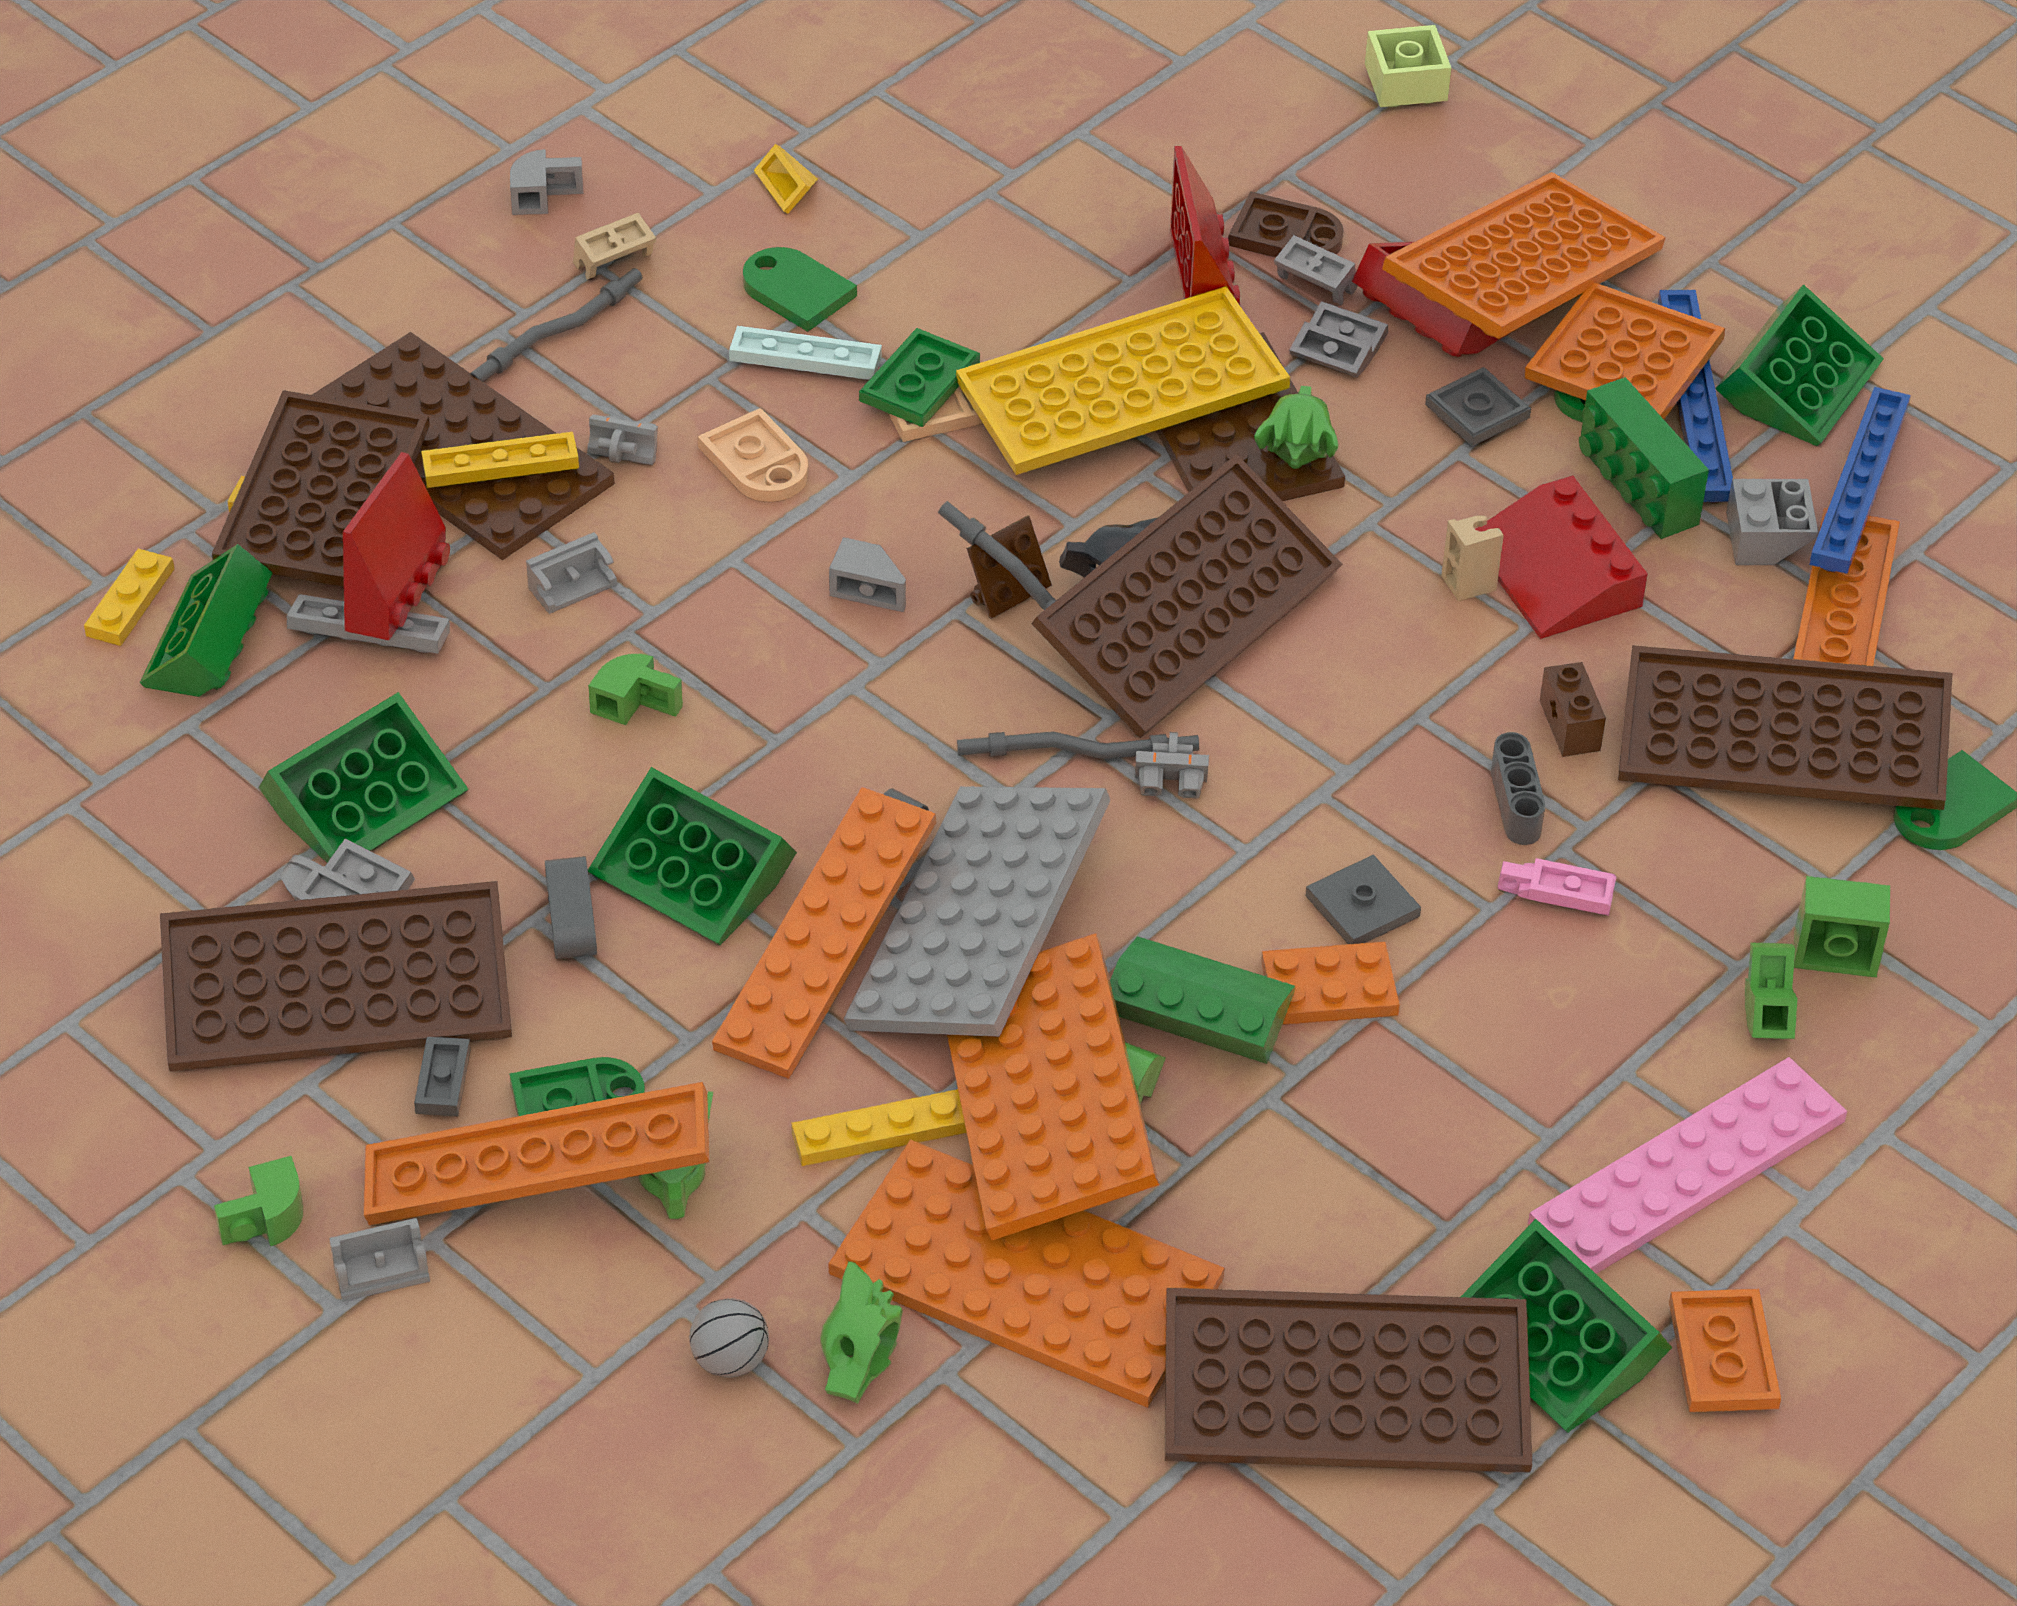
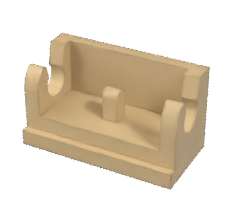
[573,213,656,280]
[1441,516,1504,601]

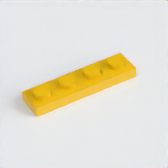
[421,432,579,488]
[791,1089,967,1166]

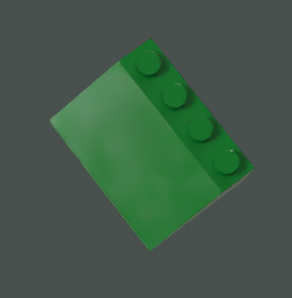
[1715,284,1884,446]
[258,692,469,863]
[588,767,797,946]
[1461,1219,1672,1433]

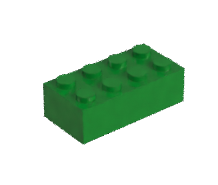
[1579,377,1709,539]

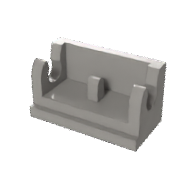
[1274,235,1357,305]
[526,532,617,614]
[329,1218,430,1302]

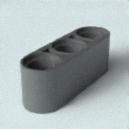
[1491,732,1545,845]
[545,856,597,959]

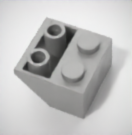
[1726,479,1818,565]

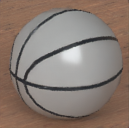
[689,1298,769,1378]

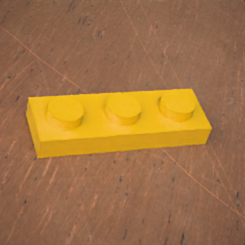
[84,548,175,646]

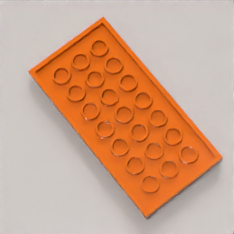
[1382,172,1666,339]
[947,933,1159,1241]
[828,1140,1225,1408]

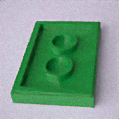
[859,328,980,427]

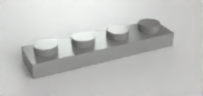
[286,594,450,654]

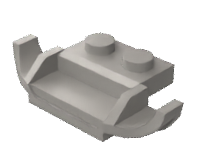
[280,839,415,900]

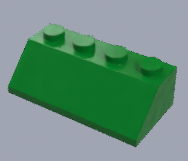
[140,544,273,697]
[1110,936,1296,1064]

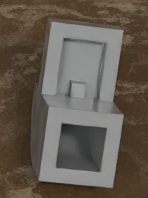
[510,149,584,215]

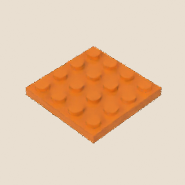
[1524,283,1725,419]

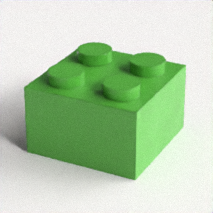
[1794,876,1890,978]

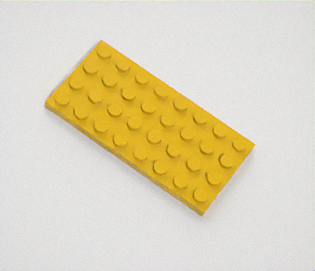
[956,287,1290,475]

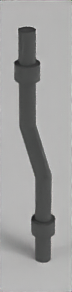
[470,268,643,382]
[938,501,1056,610]
[957,731,1199,759]

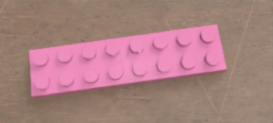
[1528,1057,1847,1274]

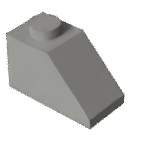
[829,537,906,612]

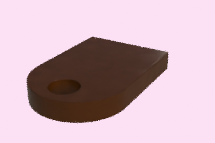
[1228,191,1344,257]

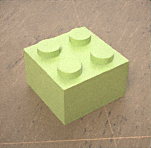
[1365,25,1451,107]

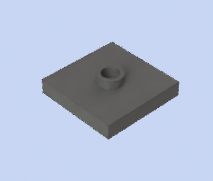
[1425,367,1531,446]
[1305,854,1421,944]

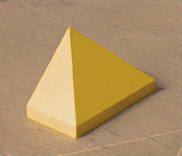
[754,144,818,214]

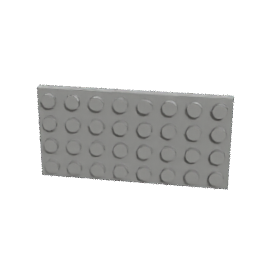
[844,786,1110,1037]

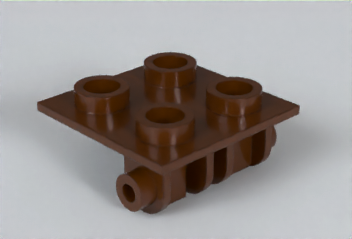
[966,515,1052,619]

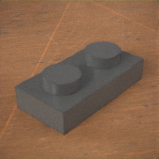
[414,1037,471,1116]

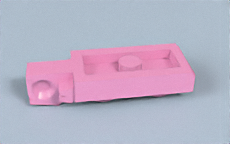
[1498,858,1616,916]

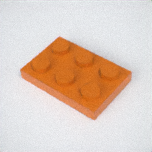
[1261,942,1400,1025]
[1669,1289,1781,1412]

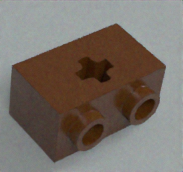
[1539,662,1606,757]

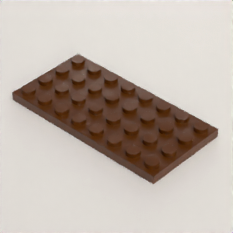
[312,332,615,560]
[1031,454,1343,738]
[1618,645,1953,810]
[160,881,512,1071]
[1164,1288,1532,1473]

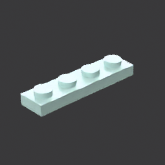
[729,326,882,380]

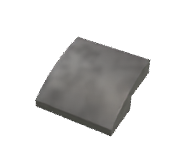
[1289,301,1388,378]

